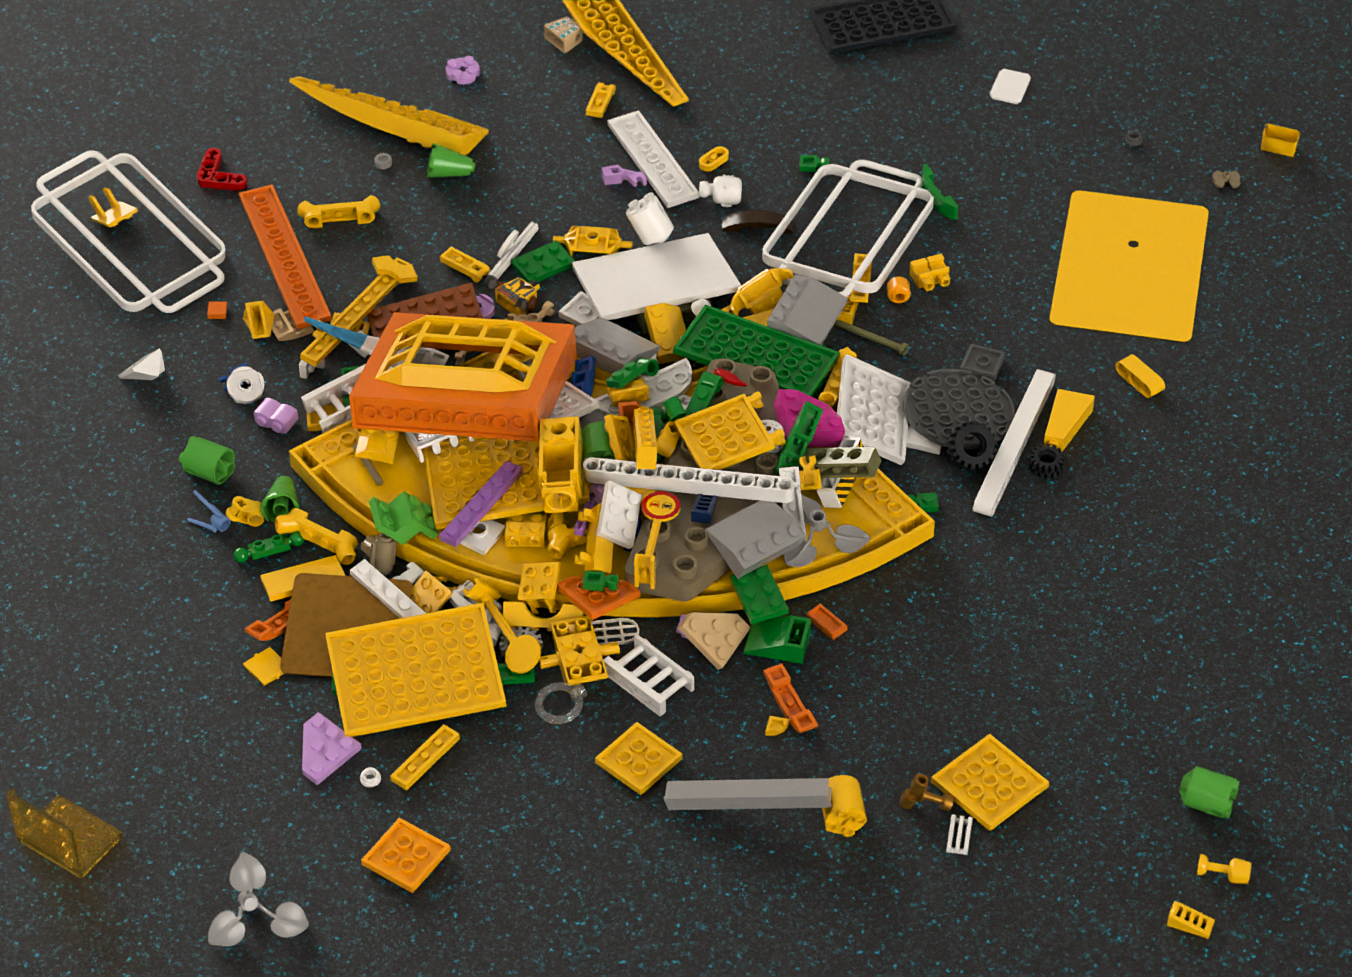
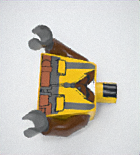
[484,275,540,316]

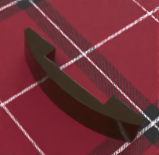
[722,210,793,234]

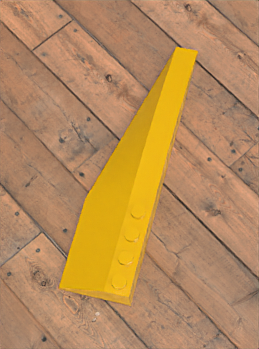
[561,0,688,107]
[289,76,489,155]

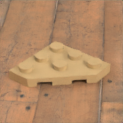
[678,612,751,670]

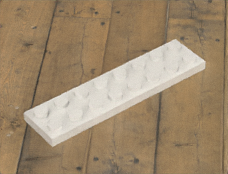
[608,111,699,208]

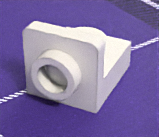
[299,358,325,379]

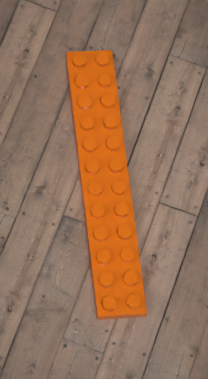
[239,184,332,330]

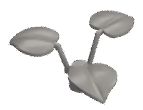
[784,494,870,567]
[208,852,309,946]

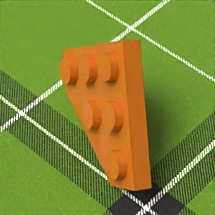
[556,576,640,620]

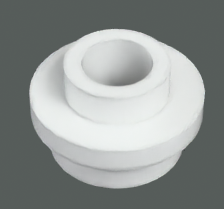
[360,768,381,787]

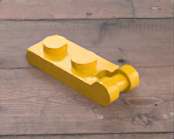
[586,82,616,118]
[440,247,490,283]

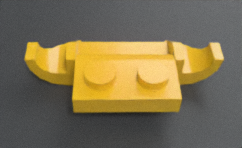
[731,268,794,316]

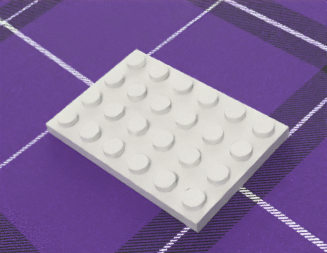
[837,354,911,465]

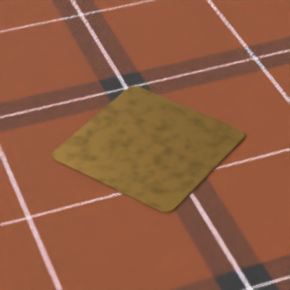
[280,573,413,677]

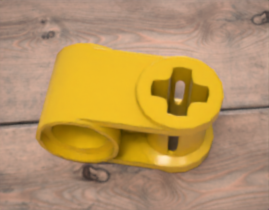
[656,421,680,459]
[226,496,264,527]

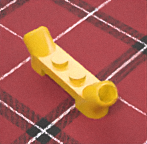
[297,195,380,228]
[818,349,857,413]
[275,508,358,565]
[547,524,588,559]

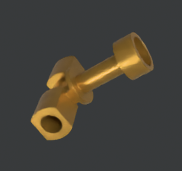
[900,774,954,812]

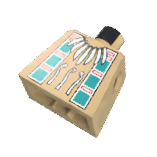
[544,17,583,53]

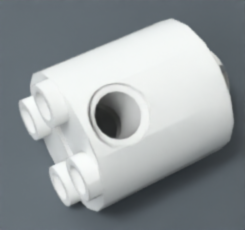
[626,192,674,245]

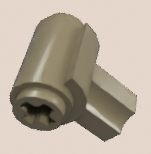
[361,533,396,576]

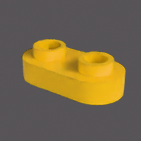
[699,147,729,172]

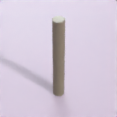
[353,443,383,486]

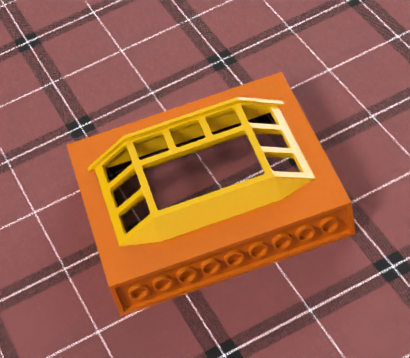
[349,312,577,442]

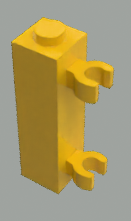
[574,503,614,576]

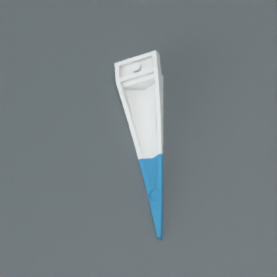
[304,317,449,367]

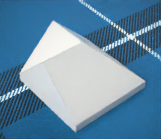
[118,349,165,380]

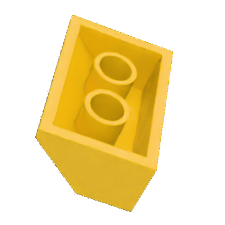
[644,303,688,364]

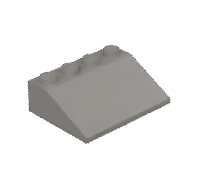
[767,274,848,345]
[575,317,661,374]
[705,501,806,579]

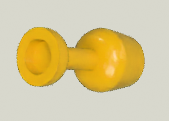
[1197,854,1252,884]

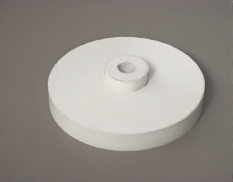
[497,230,519,258]

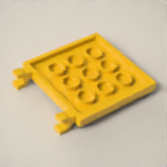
[674,391,786,470]

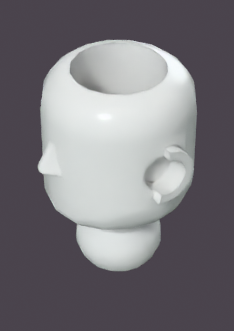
[699,174,742,207]

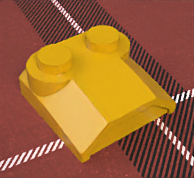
[355,429,400,464]

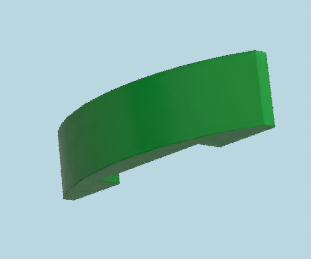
[922,164,958,220]

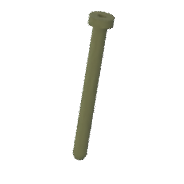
[835,320,909,356]

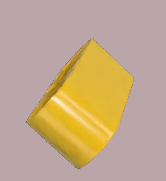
[1115,354,1165,398]

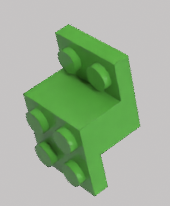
[368,491,438,545]

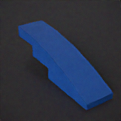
[571,356,596,416]

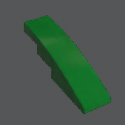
[773,401,823,476]

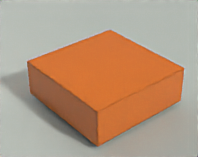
[207,302,228,319]

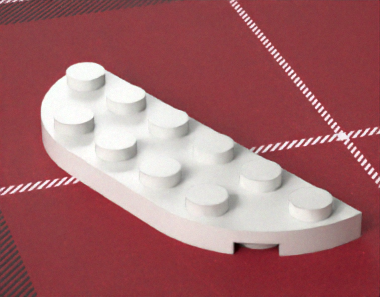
[595,358,692,415]

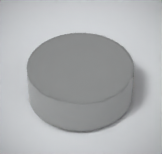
[374,153,392,169]

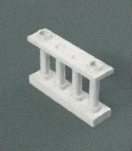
[301,364,366,433]
[603,634,694,717]

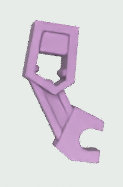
[602,165,647,187]

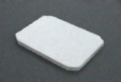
[990,69,1031,104]

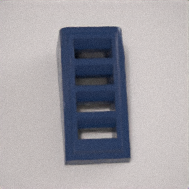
[691,494,719,524]

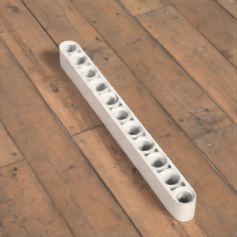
[973,369,1056,517]
[583,457,795,503]

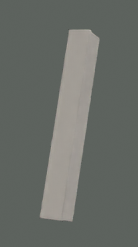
[664,778,832,810]

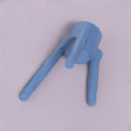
[187,490,231,533]

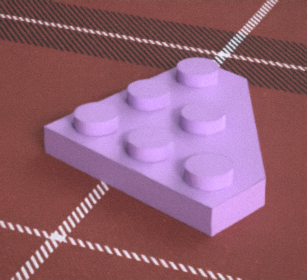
[302,712,362,785]

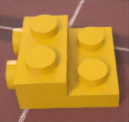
[505,514,548,547]

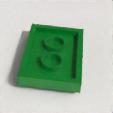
[511,241,575,283]
[730,565,789,624]

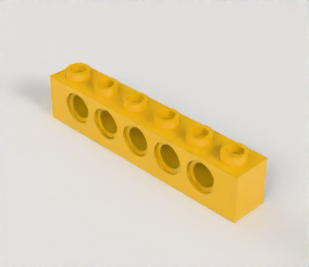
[633,407,657,469]

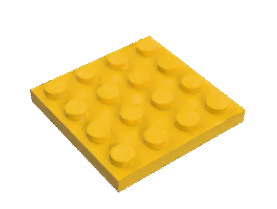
[931,734,1049,831]

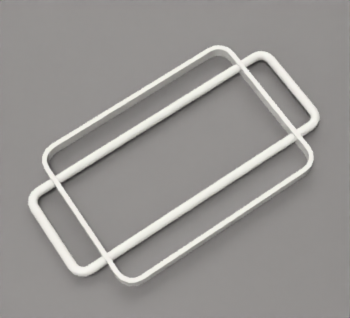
[31,150,225,313]
[762,160,934,297]

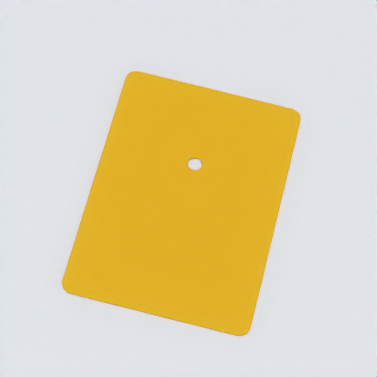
[1050,191,1209,342]

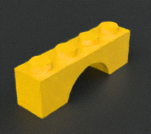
[503,601,584,631]

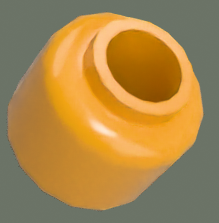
[886,277,911,303]

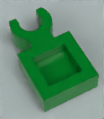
[583,570,619,591]

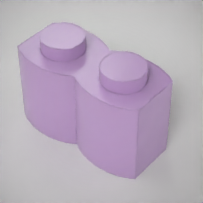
[253,398,299,434]

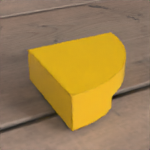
[765,716,790,736]

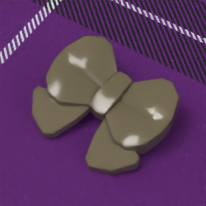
[1212,171,1241,188]

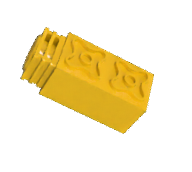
[538,416,583,513]

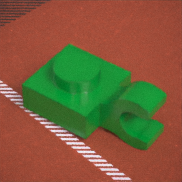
[799,155,830,172]
[907,493,939,512]

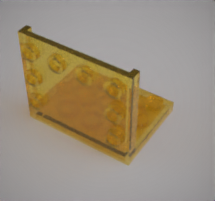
[6,789,123,878]

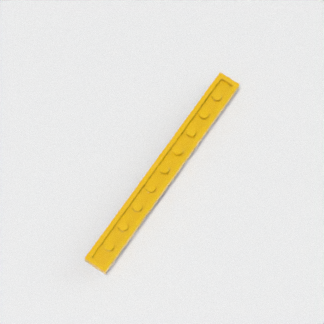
[300,257,412,367]

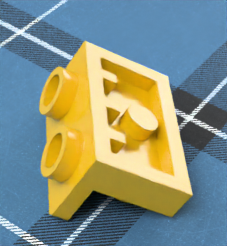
[607,379,649,407]

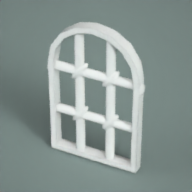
[591,618,639,645]

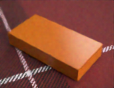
[806,603,848,640]

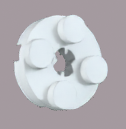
[227,367,264,404]

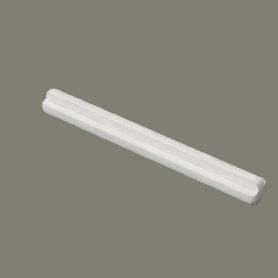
[488,222,538,280]

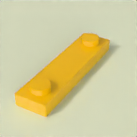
[390,724,460,791]

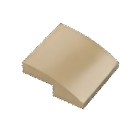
[272,308,314,341]

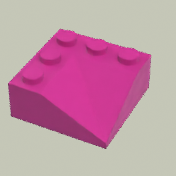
[773,389,845,447]

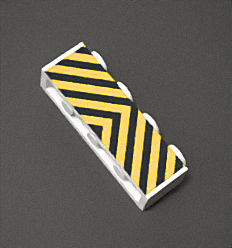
[817,437,865,508]

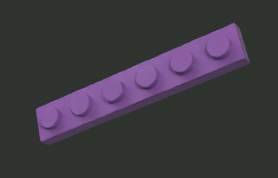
[439,461,523,547]

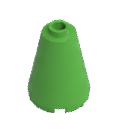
[427,143,475,178]
[261,476,300,522]

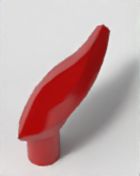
[713,369,748,387]

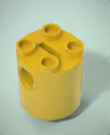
[822,775,867,837]

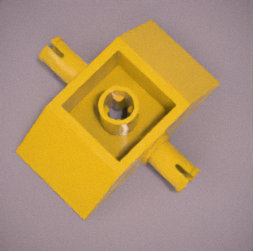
[539,615,620,686]

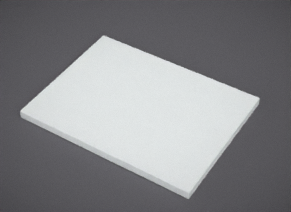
[572,233,741,320]

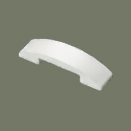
[779,466,807,542]

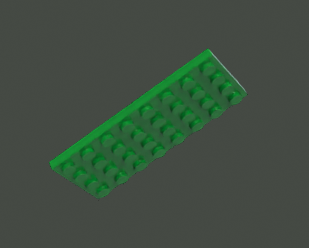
[673,304,840,397]

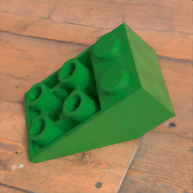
[744,615,811,664]

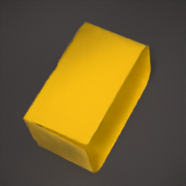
[1261,124,1300,157]

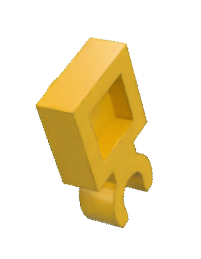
[799,455,822,490]

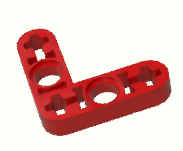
[197,148,247,191]

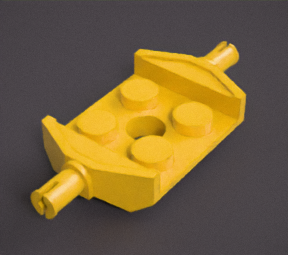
[553,226,633,256]

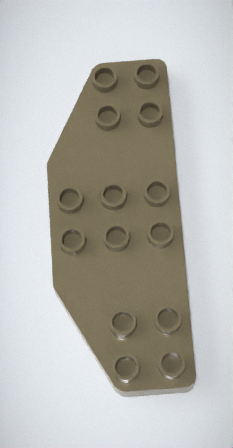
[625,359,783,601]

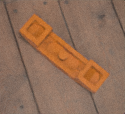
[245,599,291,641]
[764,663,818,734]

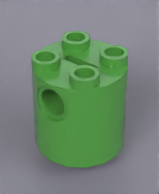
[581,421,615,463]
[179,436,235,485]
[1179,766,1240,819]

